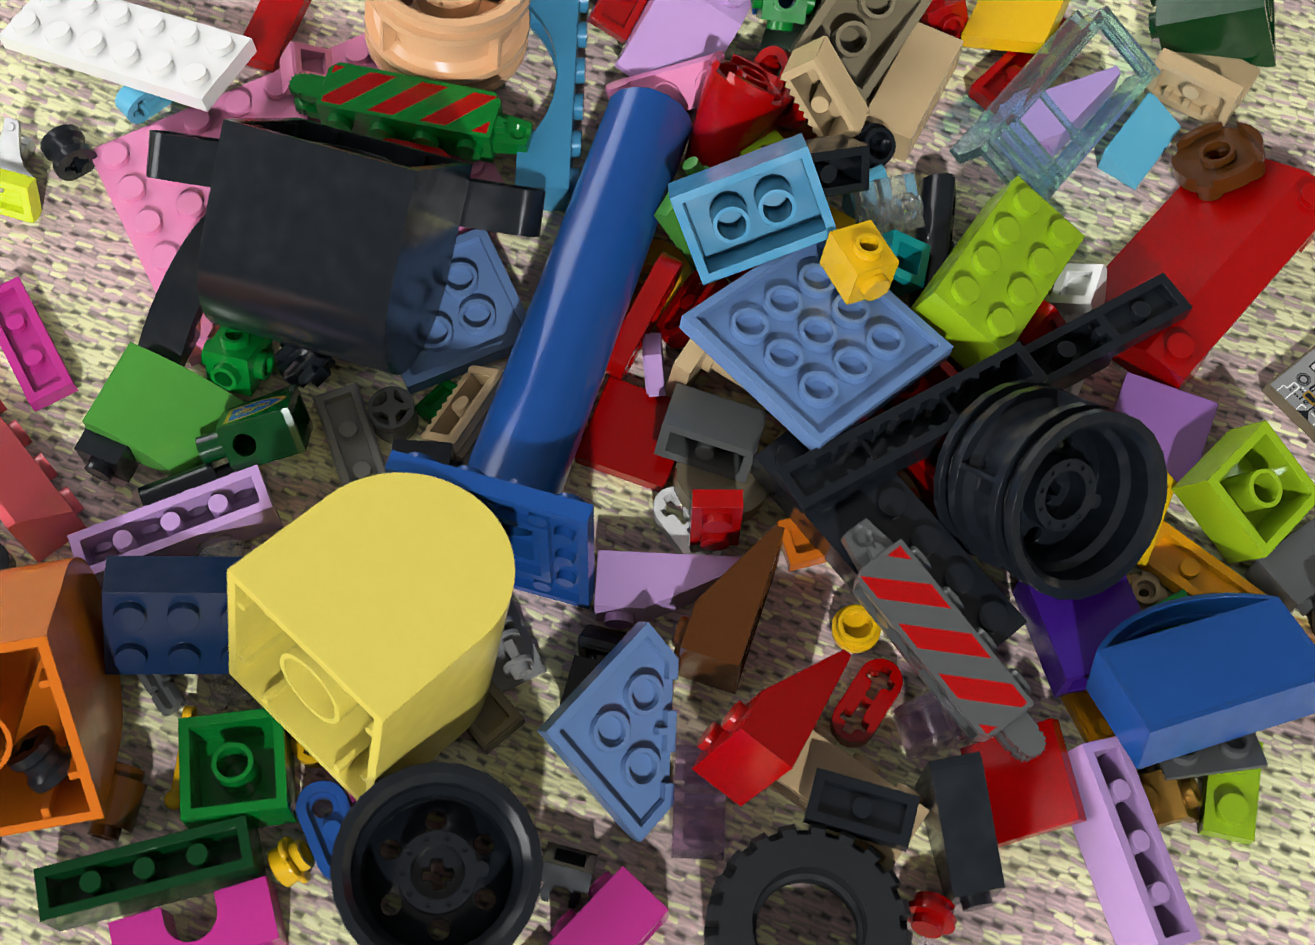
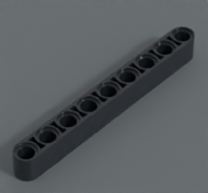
[146,130,546,237]

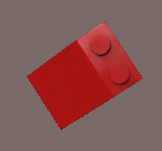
[692,649,852,807]

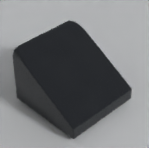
[577,624,627,658]

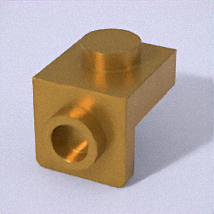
[1139,769,1203,828]

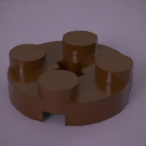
[1171,121,1266,201]

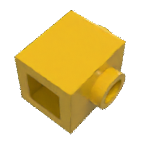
[819,220,899,305]

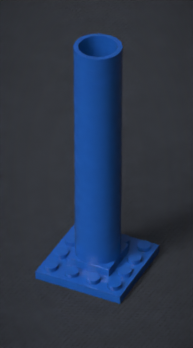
[384,87,692,610]

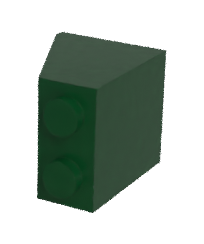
[1148,0,1276,68]

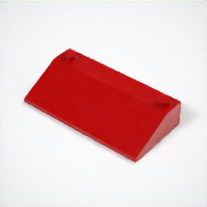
[1105,156,1315,390]

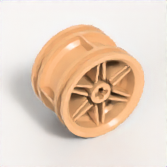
[365,0,531,91]

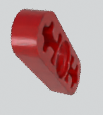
[605,252,685,381]

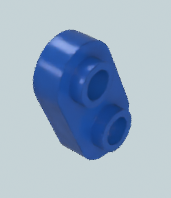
[296,780,351,880]

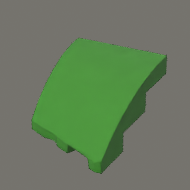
[82,342,245,476]

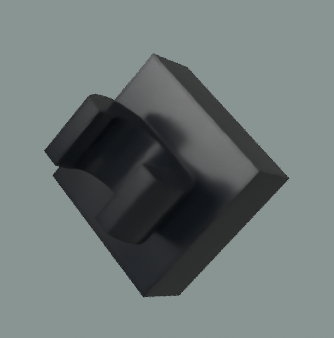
[540,841,598,909]

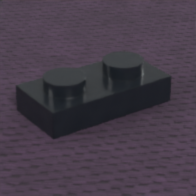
[803,768,920,852]

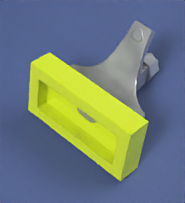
[0,117,42,224]

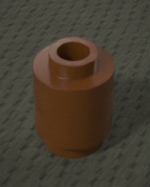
[82,762,147,842]

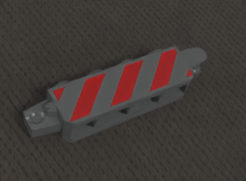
[841,518,1047,762]

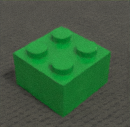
[178,708,297,829]

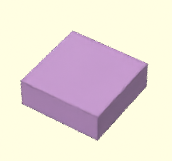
[642,333,665,397]

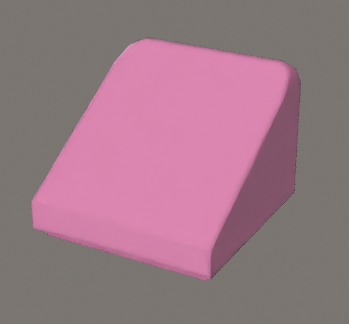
[279,41,333,94]

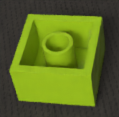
[1171,420,1315,564]

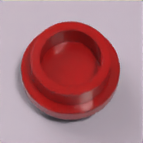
[907,891,957,939]

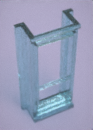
[949,5,1161,201]

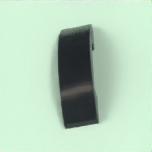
[138,214,206,367]

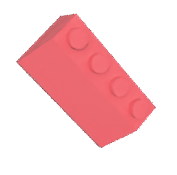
[0,400,87,563]

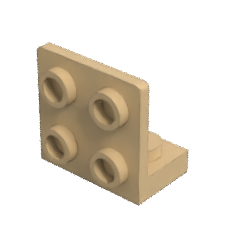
[1143,47,1261,128]

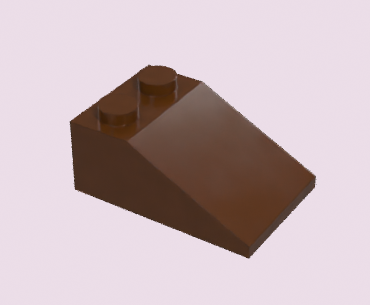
[673,525,785,694]

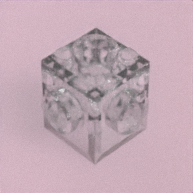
[853,172,925,235]

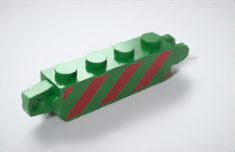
[288,62,533,163]

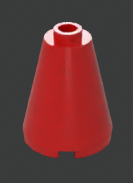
[684,50,794,167]

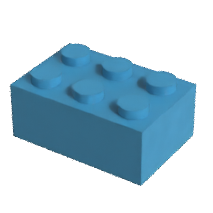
[668,133,837,286]

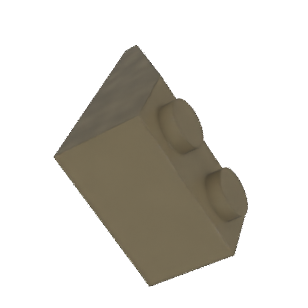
[787,0,932,101]

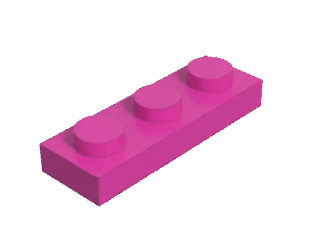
[0,276,78,412]

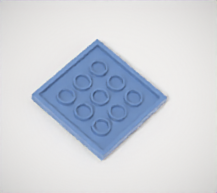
[679,240,954,451]

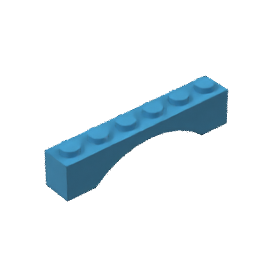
[515,0,590,211]

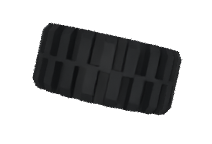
[704,823,913,945]

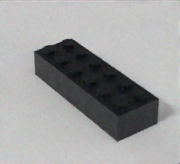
[750,430,1028,648]

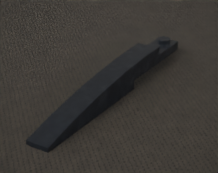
[774,272,1193,514]

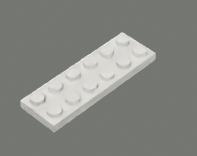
[0,0,257,112]

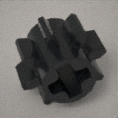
[275,343,336,388]

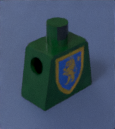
[195,384,313,472]

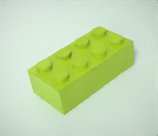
[910,175,1085,369]

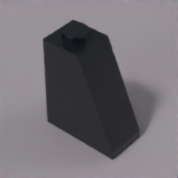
[915,751,1005,912]

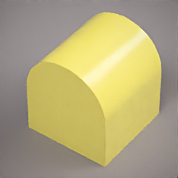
[227,472,515,800]

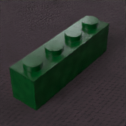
[33,815,267,932]

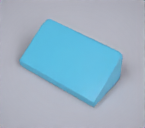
[1097,92,1181,190]

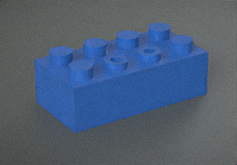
[1086,593,1315,770]

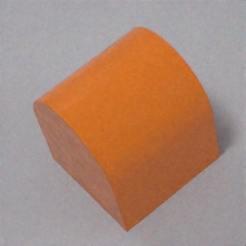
[0,557,123,837]

